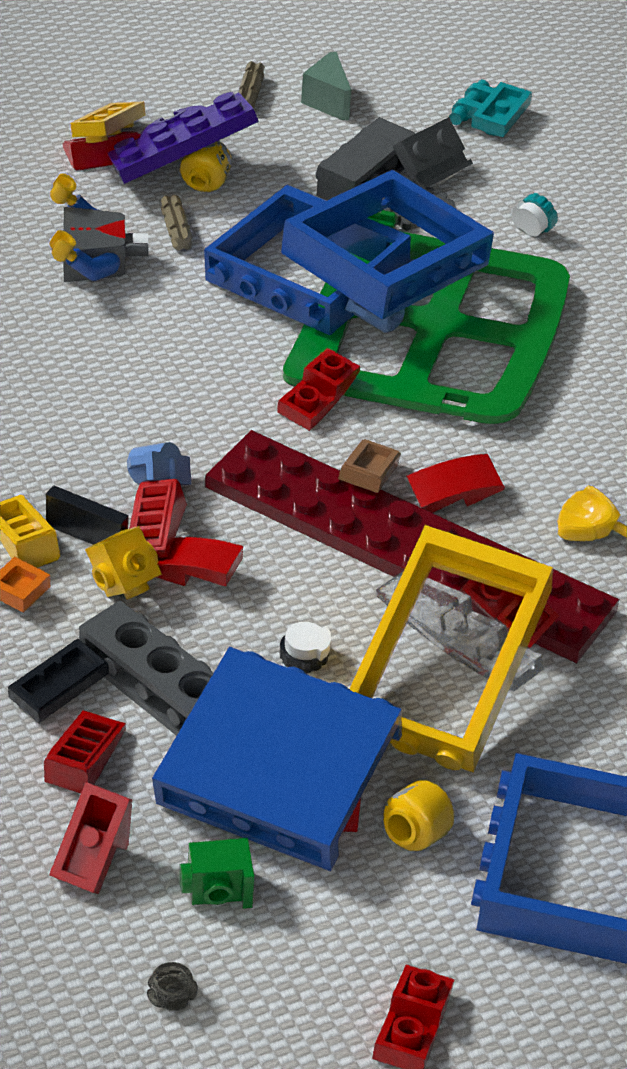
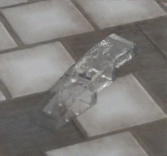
[376,571,544,692]

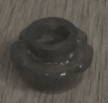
[147,962,198,1012]

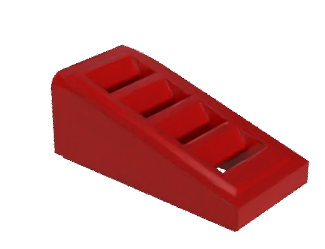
[129,479,187,558]
[44,710,126,793]

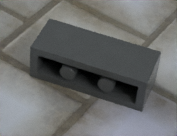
[315,117,415,200]

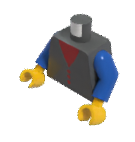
[49,173,148,282]

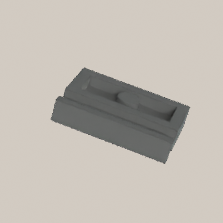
[393,117,473,189]

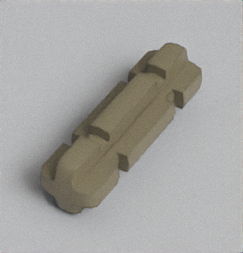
[238,61,265,108]
[161,194,193,251]

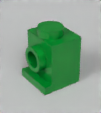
[179,838,254,909]

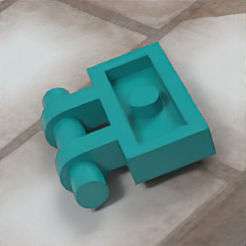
[449,79,532,137]

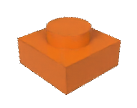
[0,556,50,613]

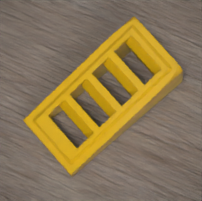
[0,495,60,568]

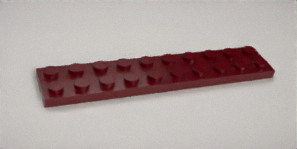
[205,430,620,664]

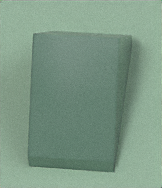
[301,51,352,120]

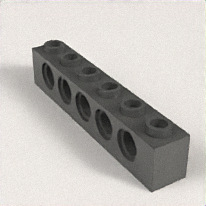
[79,600,213,736]

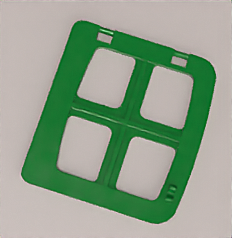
[283,231,570,424]

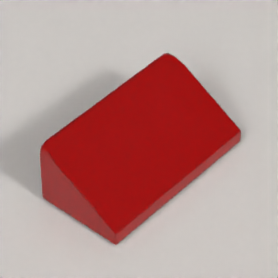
[62,131,141,170]

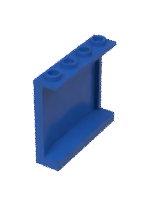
[152,646,402,872]

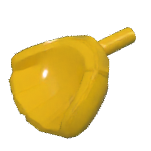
[557,485,627,541]

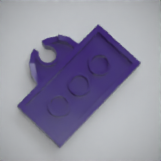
[108,92,259,184]

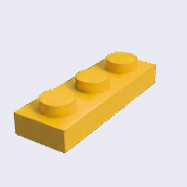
[70,101,146,143]

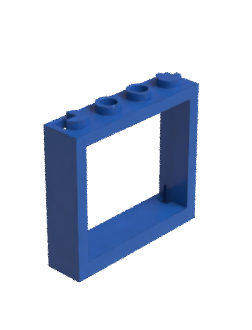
[281,170,494,320]
[204,185,411,335]
[471,753,627,964]

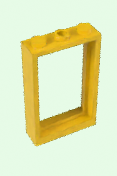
[349,525,553,773]

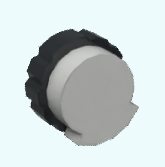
[279,622,331,673]

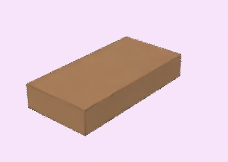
[338,439,401,493]

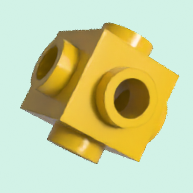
[85,526,161,600]

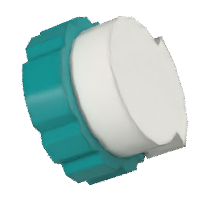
[511,193,558,236]

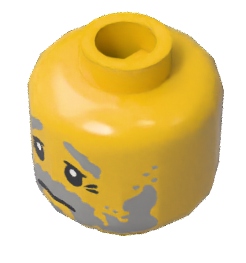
[180,141,232,192]
[382,780,455,851]

